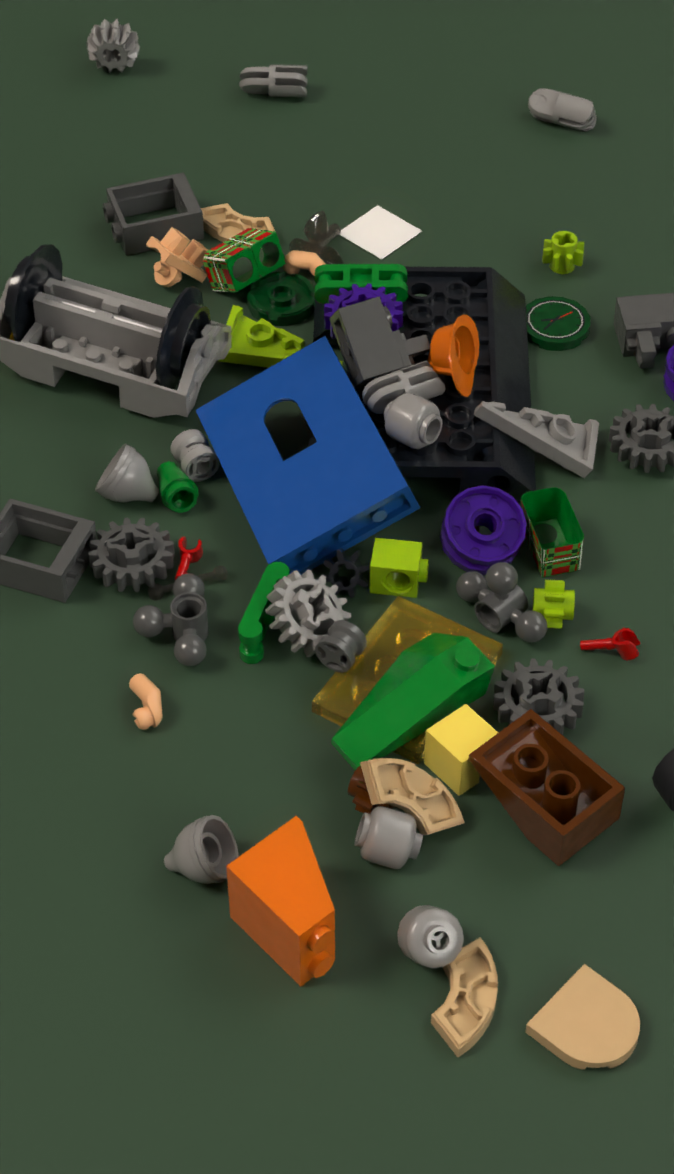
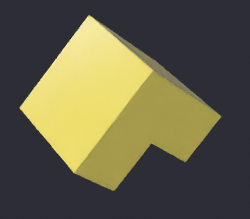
[424,704,498,796]

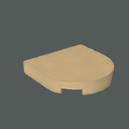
[525,964,640,1070]

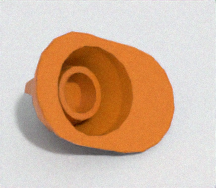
[428,314,480,397]

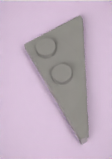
[474,401,599,478]

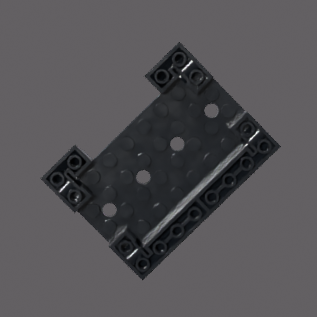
[309,267,536,500]

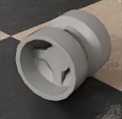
[170,429,220,482]

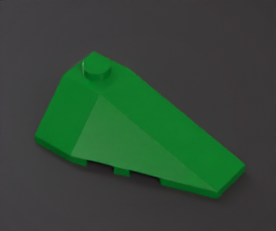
[331,633,495,770]

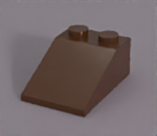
[469,709,625,866]

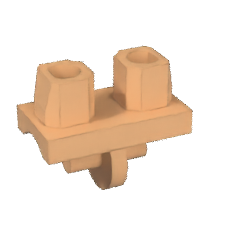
[146,227,208,287]

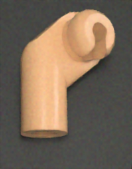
[282,250,325,276]
[129,673,163,730]

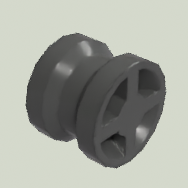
[315,620,367,673]

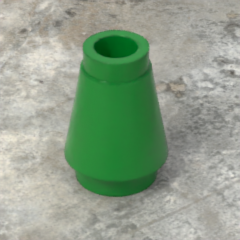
[157,461,198,513]

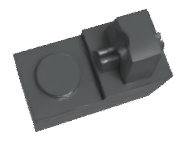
[613,293,674,368]
[329,296,430,388]

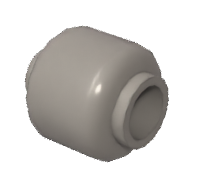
[384,393,443,449]
[354,806,423,869]
[397,905,464,969]

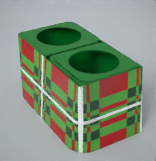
[203,228,286,293]
[521,487,584,578]

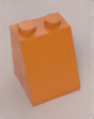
[226,816,335,987]

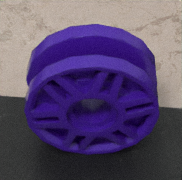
[440,485,527,575]

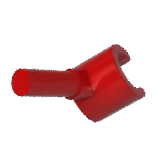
[175,537,203,580]
[580,628,640,661]

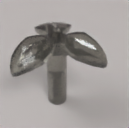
[289,211,344,264]

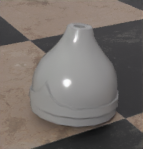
[95,443,159,503]
[164,815,239,884]

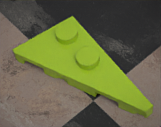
[218,305,343,368]

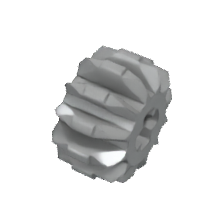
[86,19,140,73]

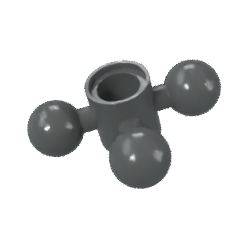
[456,562,548,643]
[133,573,209,666]

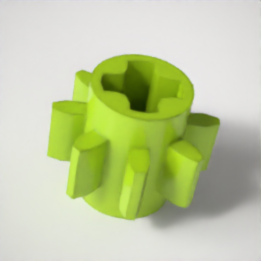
[542,231,585,274]
[532,580,575,629]

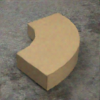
[201,203,275,249]
[360,758,465,835]
[431,937,498,1057]

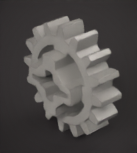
[265,570,351,658]

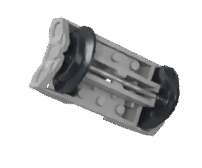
[0,244,232,418]

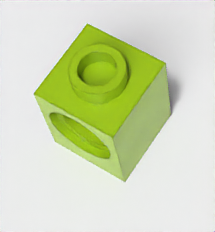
[370,537,429,598]

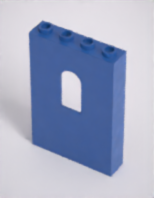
[196,336,421,575]

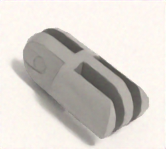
[239,65,308,98]
[528,88,597,131]
[362,360,445,414]

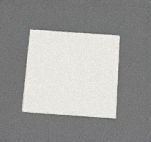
[337,205,422,260]

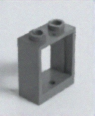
[103,172,204,255]
[0,499,97,603]

